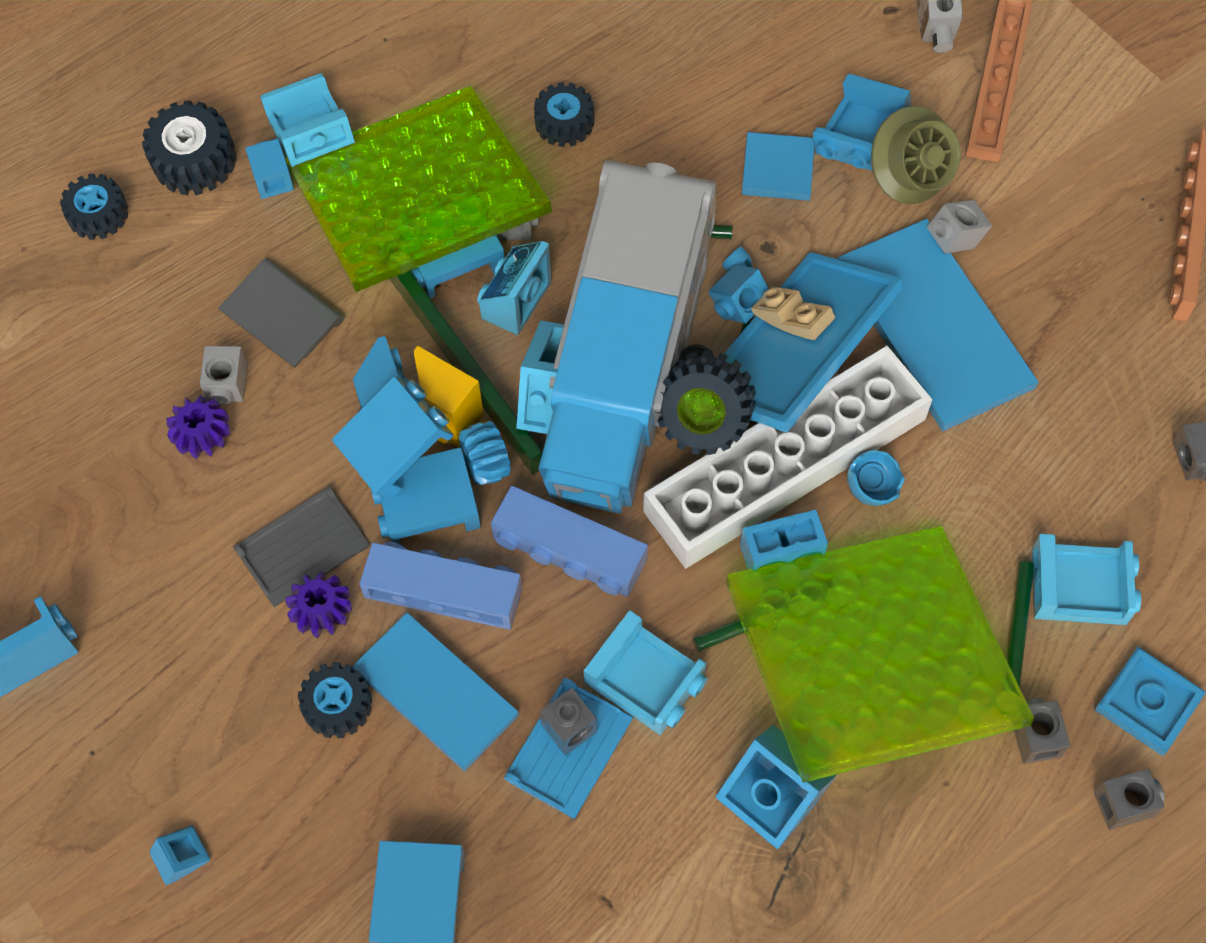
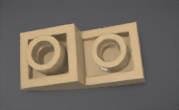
[751,287,835,340]

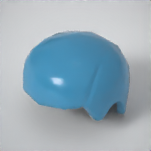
[847,449,905,507]

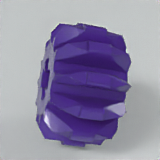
[166,394,230,459]
[285,570,352,638]

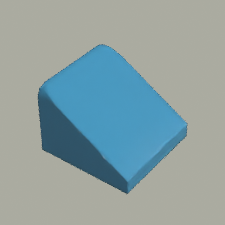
[150,825,210,885]

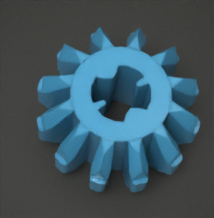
[459,421,511,485]

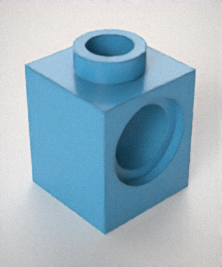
[245,139,294,199]
[708,264,769,324]

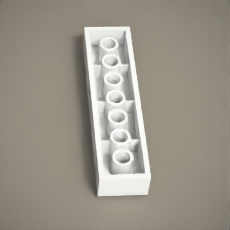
[643,346,932,569]

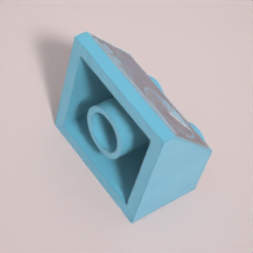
[477,241,552,335]

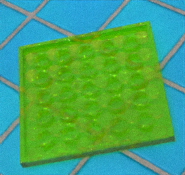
[285,86,552,293]
[726,526,1034,783]

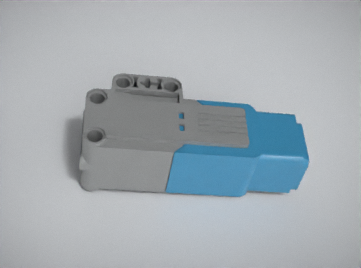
[539,159,716,514]

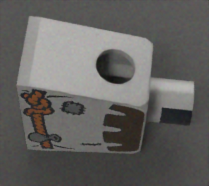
[916,0,962,53]

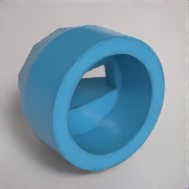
[722,246,753,272]

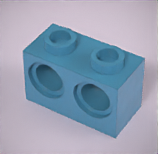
[740,510,828,580]

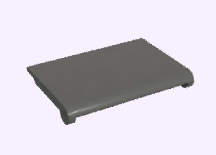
[218,258,344,368]
[233,486,370,608]

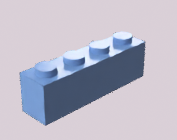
[491,486,648,597]
[359,542,522,630]

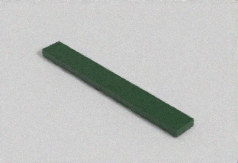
[377,244,542,475]

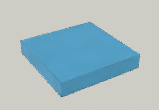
[742,132,814,201]
[1095,647,1206,756]

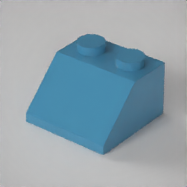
[715,725,837,849]

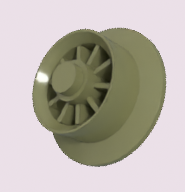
[871,106,961,204]

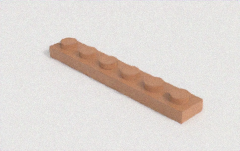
[965,0,1033,163]
[1169,129,1206,322]

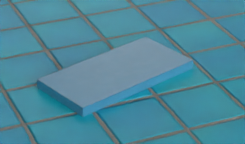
[836,219,1038,432]
[693,252,903,433]

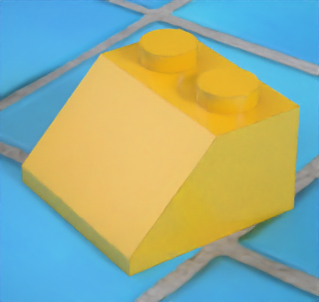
[413,346,484,448]

